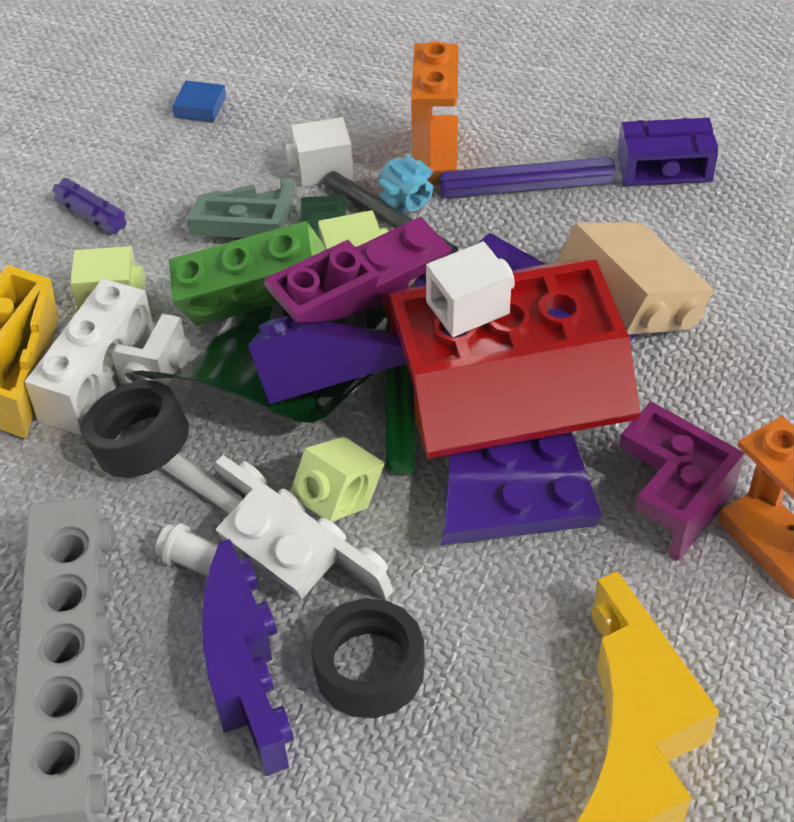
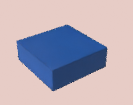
[172,80,226,122]

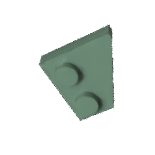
[188,178,295,239]

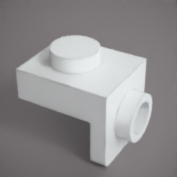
[111,314,190,386]

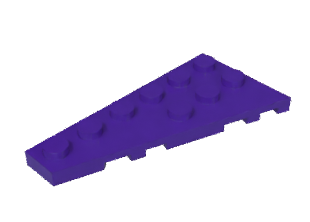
[440,269,602,545]

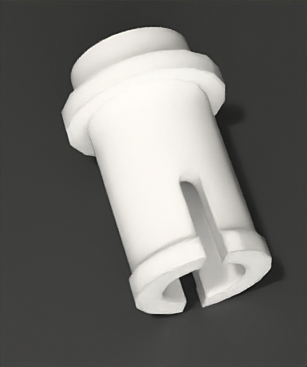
[155,523,218,577]

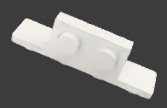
[215,455,393,599]

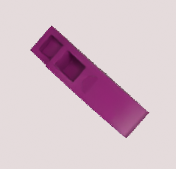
[264,216,452,323]

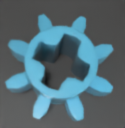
[378,154,433,214]

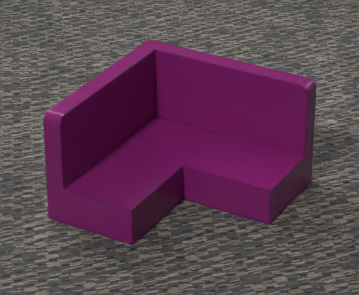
[619,401,745,561]

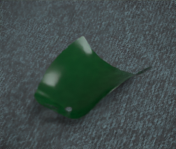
[133,306,373,423]

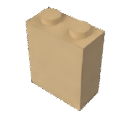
[555,222,715,334]

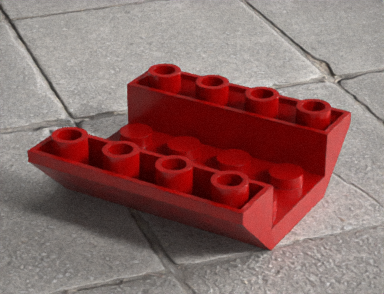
[381,259,640,459]

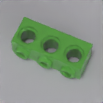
[169,221,326,326]

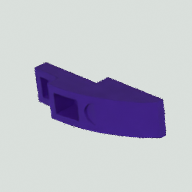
[202,539,294,776]

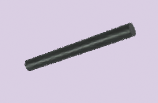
[325,171,459,254]

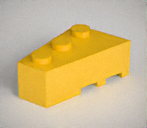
[0,265,59,439]

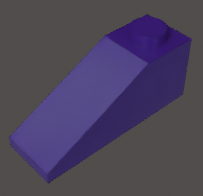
[248,316,407,404]

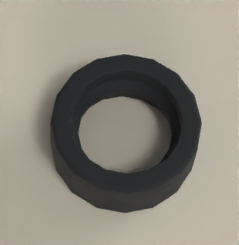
[81,380,189,478]
[311,598,425,718]

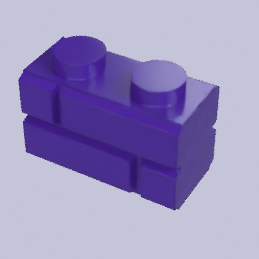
[617,118,718,186]

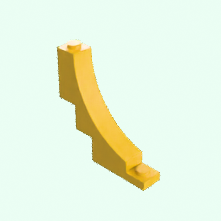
[576,571,719,822]

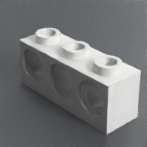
[24,278,154,436]

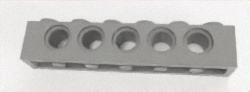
[5,497,115,822]

